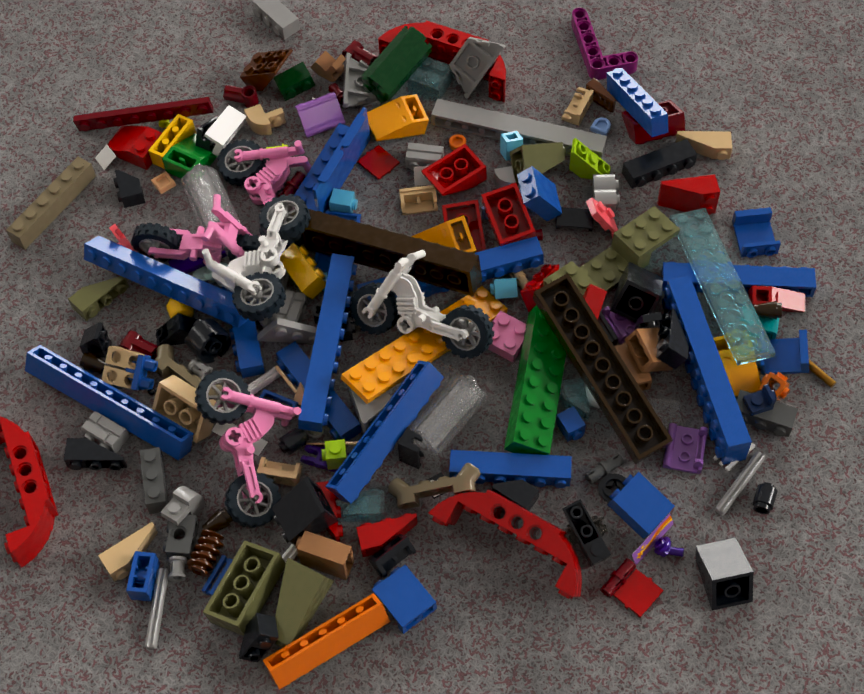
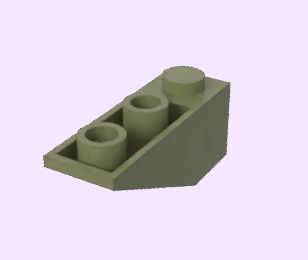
[68,276,129,321]

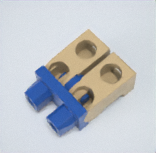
[101,346,158,390]

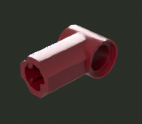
[342,40,377,66]
[223,85,259,108]
[119,330,159,360]

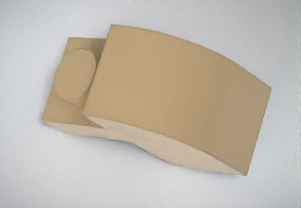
[244,104,286,135]

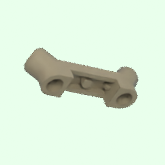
[154,344,222,401]
[388,463,481,509]

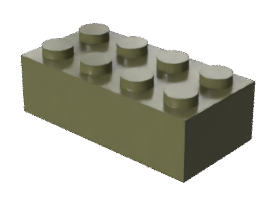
[203,540,286,636]

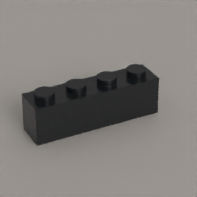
[622,139,697,189]

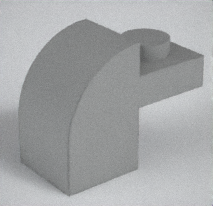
[160,486,205,526]

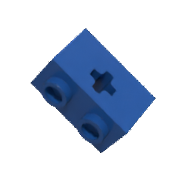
[126,551,160,602]

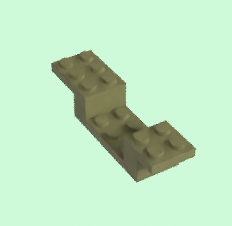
[543,206,680,296]

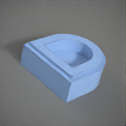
[590,117,611,136]

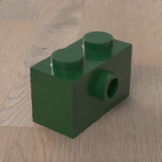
[273,62,316,101]

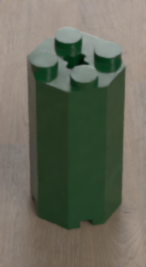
[361,26,432,103]

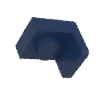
[742,384,777,416]

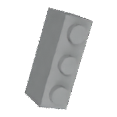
[253,0,300,40]

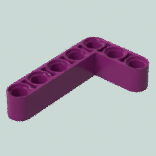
[571,8,638,80]

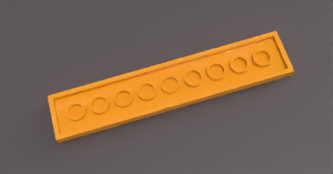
[341,286,508,404]

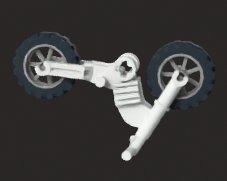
[202,194,311,321]
[350,250,494,359]

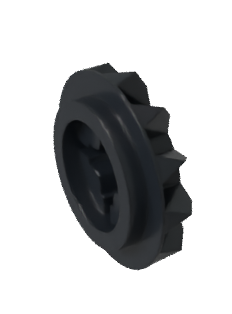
[598,473,626,502]

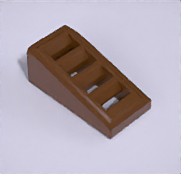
[586,78,616,113]

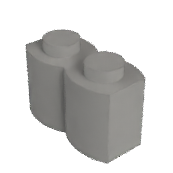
[592,174,620,211]

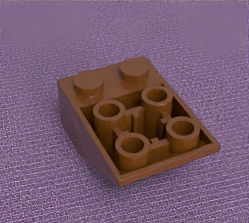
[240,49,293,91]

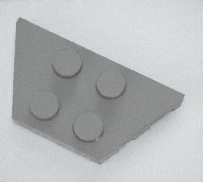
[449,37,506,99]
[342,52,377,108]

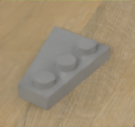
[257,317,317,344]

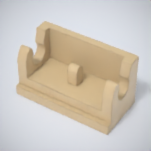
[561,87,594,126]
[399,185,438,215]
[257,457,303,486]

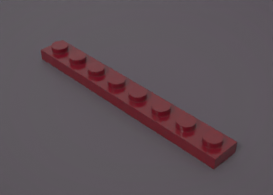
[73,97,214,131]

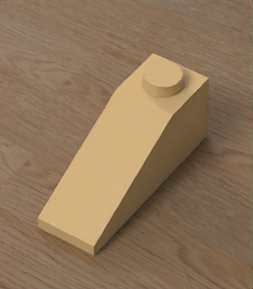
[675,131,732,160]
[98,522,158,582]

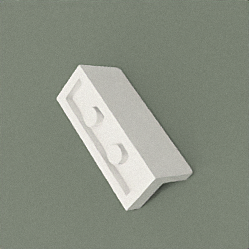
[204,105,247,156]

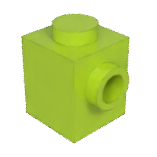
[321,439,347,470]

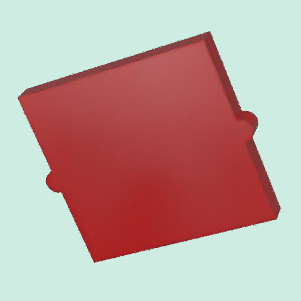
[357,145,400,180]
[613,569,664,618]

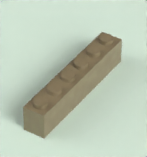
[6,156,96,250]

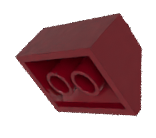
[621,100,685,145]

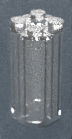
[181,164,241,235]
[408,374,488,459]

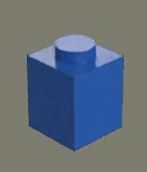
[556,406,586,442]

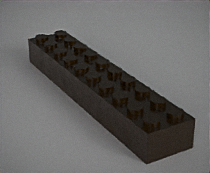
[301,209,482,296]
[533,273,673,465]

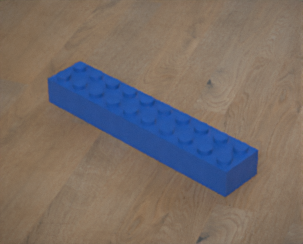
[662,275,752,465]

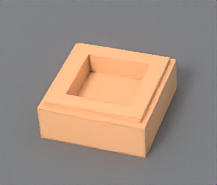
[151,171,176,194]

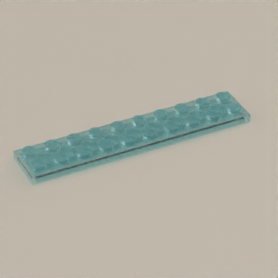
[670,208,776,365]

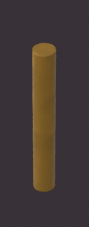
[809,360,836,388]

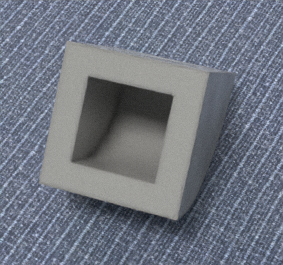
[494,166,516,189]

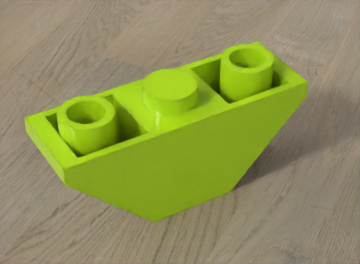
[569,138,611,179]

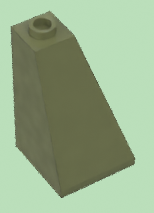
[275,558,334,648]

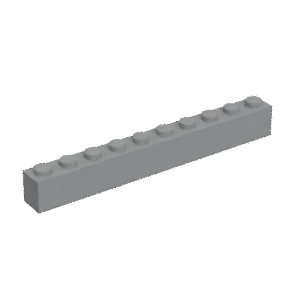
[431,99,607,159]

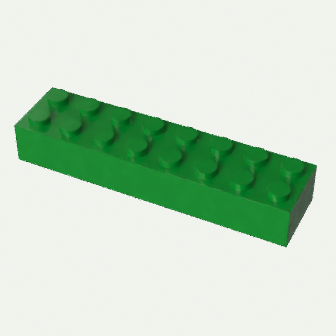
[504,305,566,455]

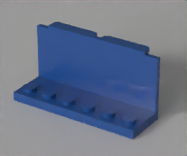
[294,107,371,213]

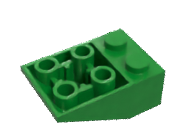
[162,133,218,185]

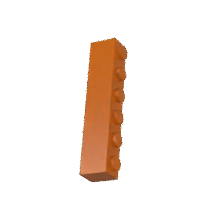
[263,593,390,690]

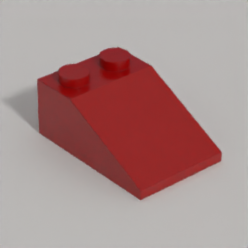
[107,125,162,170]
[421,144,487,196]
[657,174,720,215]
[442,199,486,252]

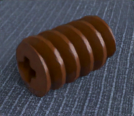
[187,529,224,577]

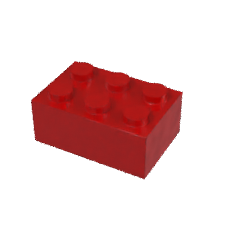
[481,182,536,246]

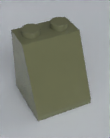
[510,142,566,186]

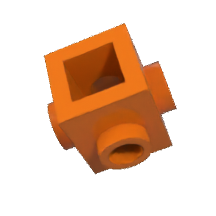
[759,372,791,400]

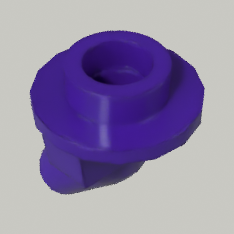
[654,536,684,557]

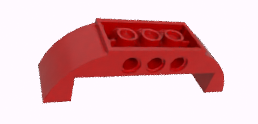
[378,20,506,102]
[0,417,58,568]
[428,490,582,599]

